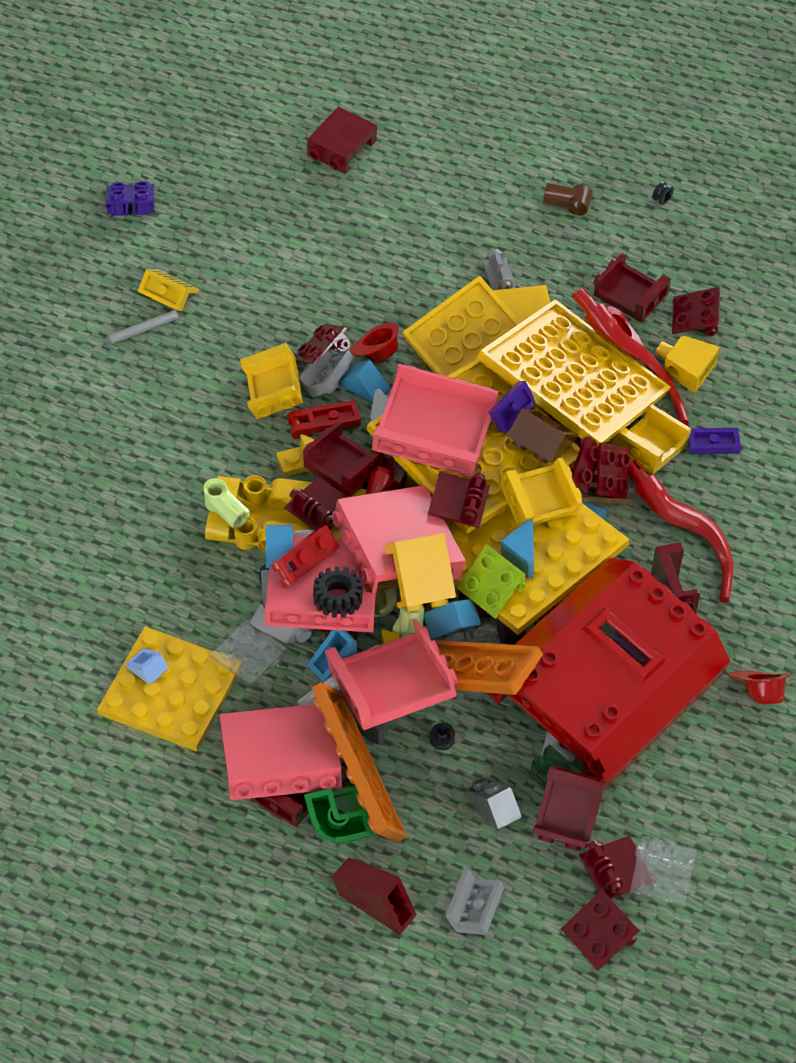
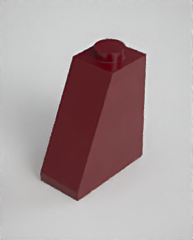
[331,857,417,935]

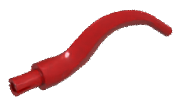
[572,287,689,426]
[628,459,734,603]

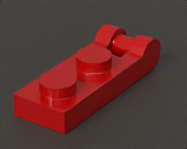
[286,400,361,439]
[270,525,340,588]

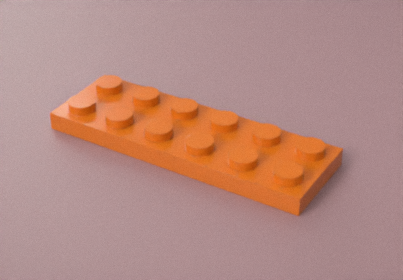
[431,640,543,695]
[312,682,407,842]

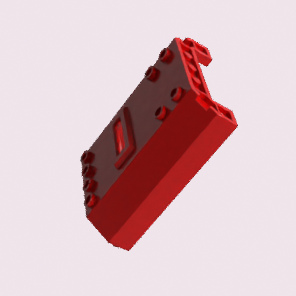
[485,558,730,791]

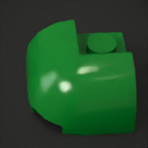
[304,785,373,844]

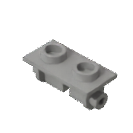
[483,249,516,290]

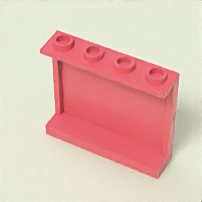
[372,364,498,477]
[332,485,465,594]
[265,536,376,632]
[325,618,458,730]
[220,704,342,800]

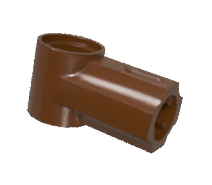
[543,183,593,216]

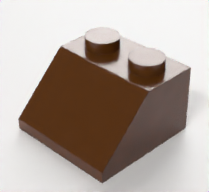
[507,409,578,464]

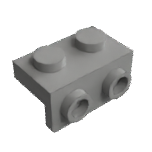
[299,350,354,397]
[446,870,505,935]

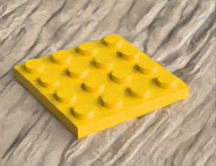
[402,276,521,377]
[97,626,243,751]

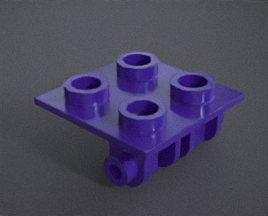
[106,181,155,216]

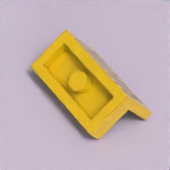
[138,269,199,311]

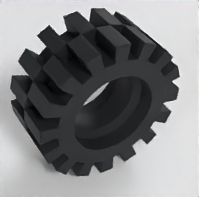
[313,566,363,618]

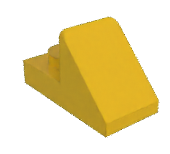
[276,435,315,478]

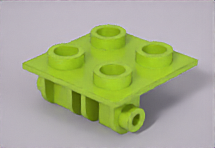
[457,544,527,618]

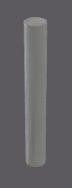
[108,310,179,345]

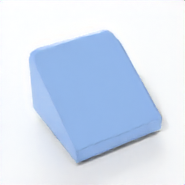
[126,648,168,684]

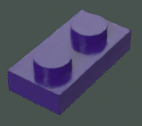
[488,381,535,433]
[688,428,741,455]

